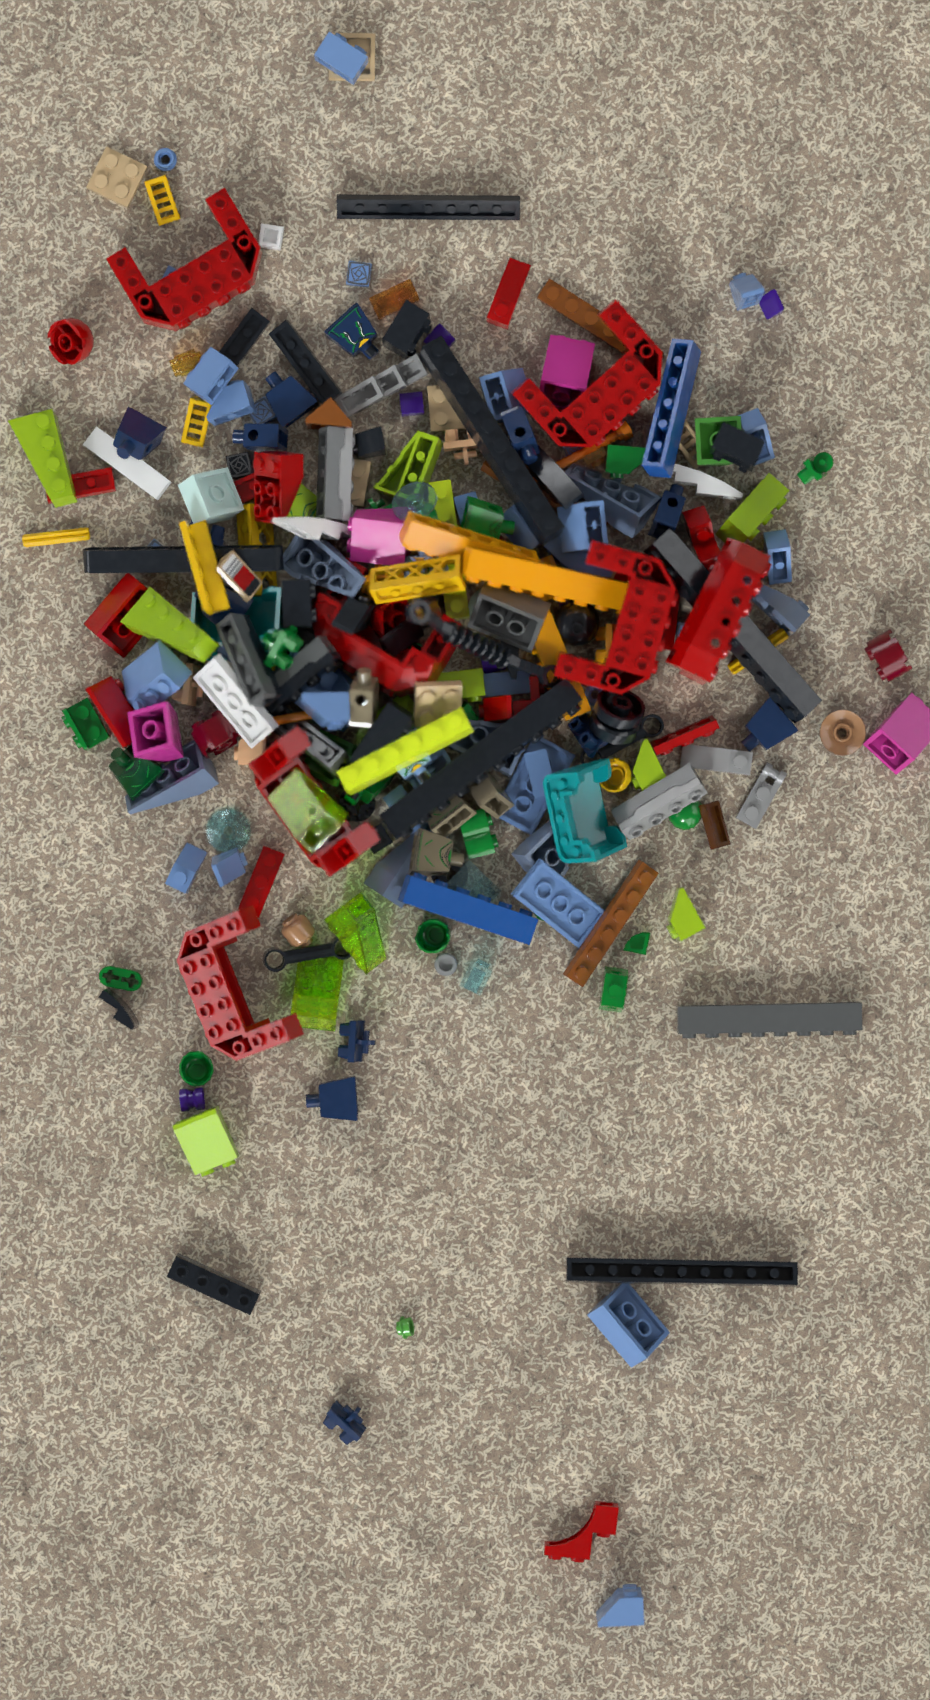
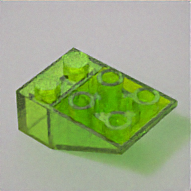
[267,767,348,854]
[324,892,386,974]
[290,957,344,1032]

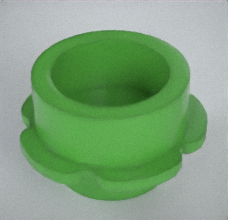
[396,1316,414,1339]

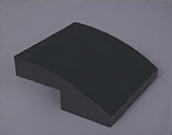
[98,988,139,1030]

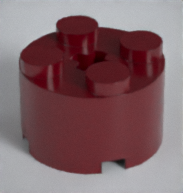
[864,629,913,682]
[191,709,242,759]

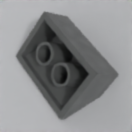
[467,581,551,653]

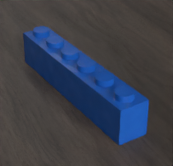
[642,338,701,478]
[398,872,539,945]

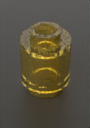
[169,348,202,377]

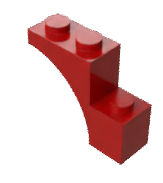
[682,505,721,572]
[544,1501,619,1563]

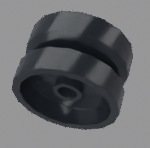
[588,690,646,745]

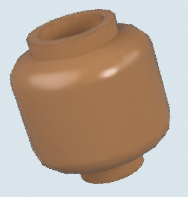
[281,913,315,948]

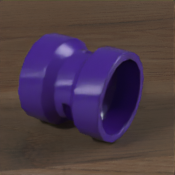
[179,1087,205,1112]

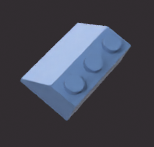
[122,640,193,710]
[587,1283,670,1368]

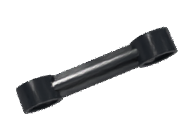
[580,714,664,764]
[263,935,355,972]

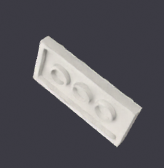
[192,654,279,749]

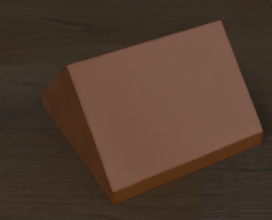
[305,397,354,430]

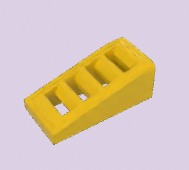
[144,174,180,226]
[181,396,213,448]

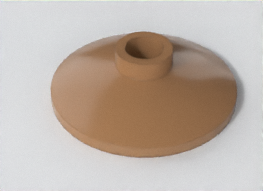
[820,710,866,756]

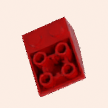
[253,450,304,524]

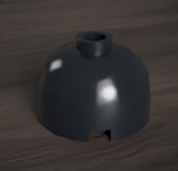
[554,600,599,646]

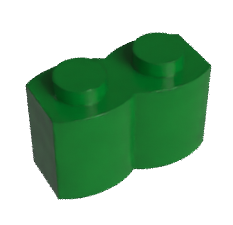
[460,809,499,859]

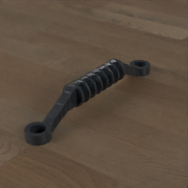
[405,600,562,688]

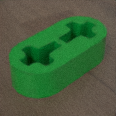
[99,966,143,991]

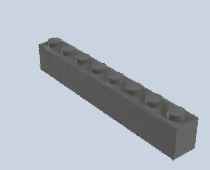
[676,1002,863,1038]

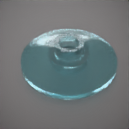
[392,482,437,521]
[206,808,251,853]

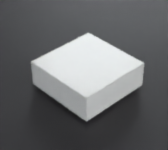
[258,223,284,251]

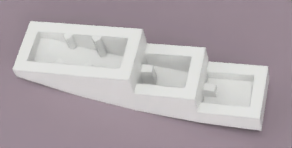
[83,426,172,500]
[673,464,743,501]
[272,517,351,540]

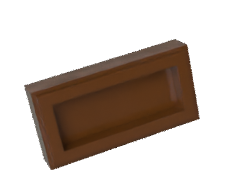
[699,800,731,850]

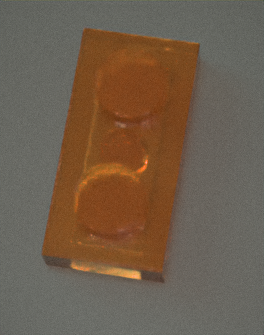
[369,279,420,320]

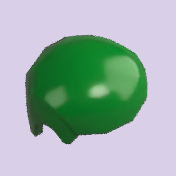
[669,800,702,830]
[415,919,451,953]
[179,1051,214,1087]

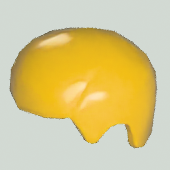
[600,758,632,793]

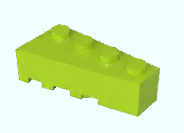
[8,409,78,508]
[120,587,219,662]

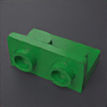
[61,697,110,751]

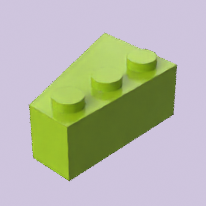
[373,431,443,506]
[715,473,790,543]

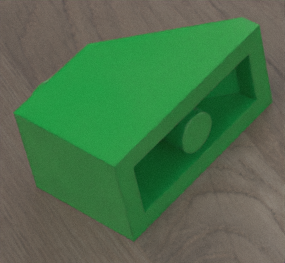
[605,445,646,479]

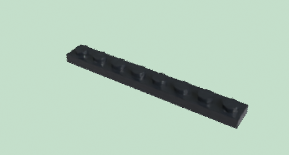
[336,194,520,220]

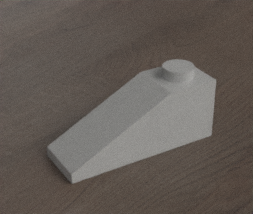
[680,745,753,776]

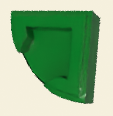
[623,932,650,955]

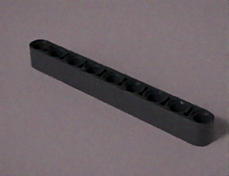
[83,545,284,573]

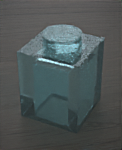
[460,959,492,995]

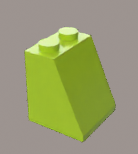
[172,1105,239,1177]

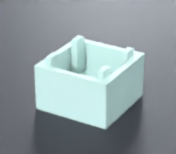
[178,467,245,525]

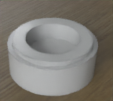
[434,953,457,976]

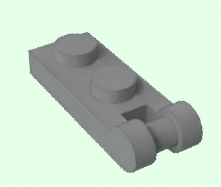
[736,762,787,829]

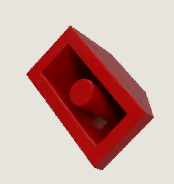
[479,695,512,723]

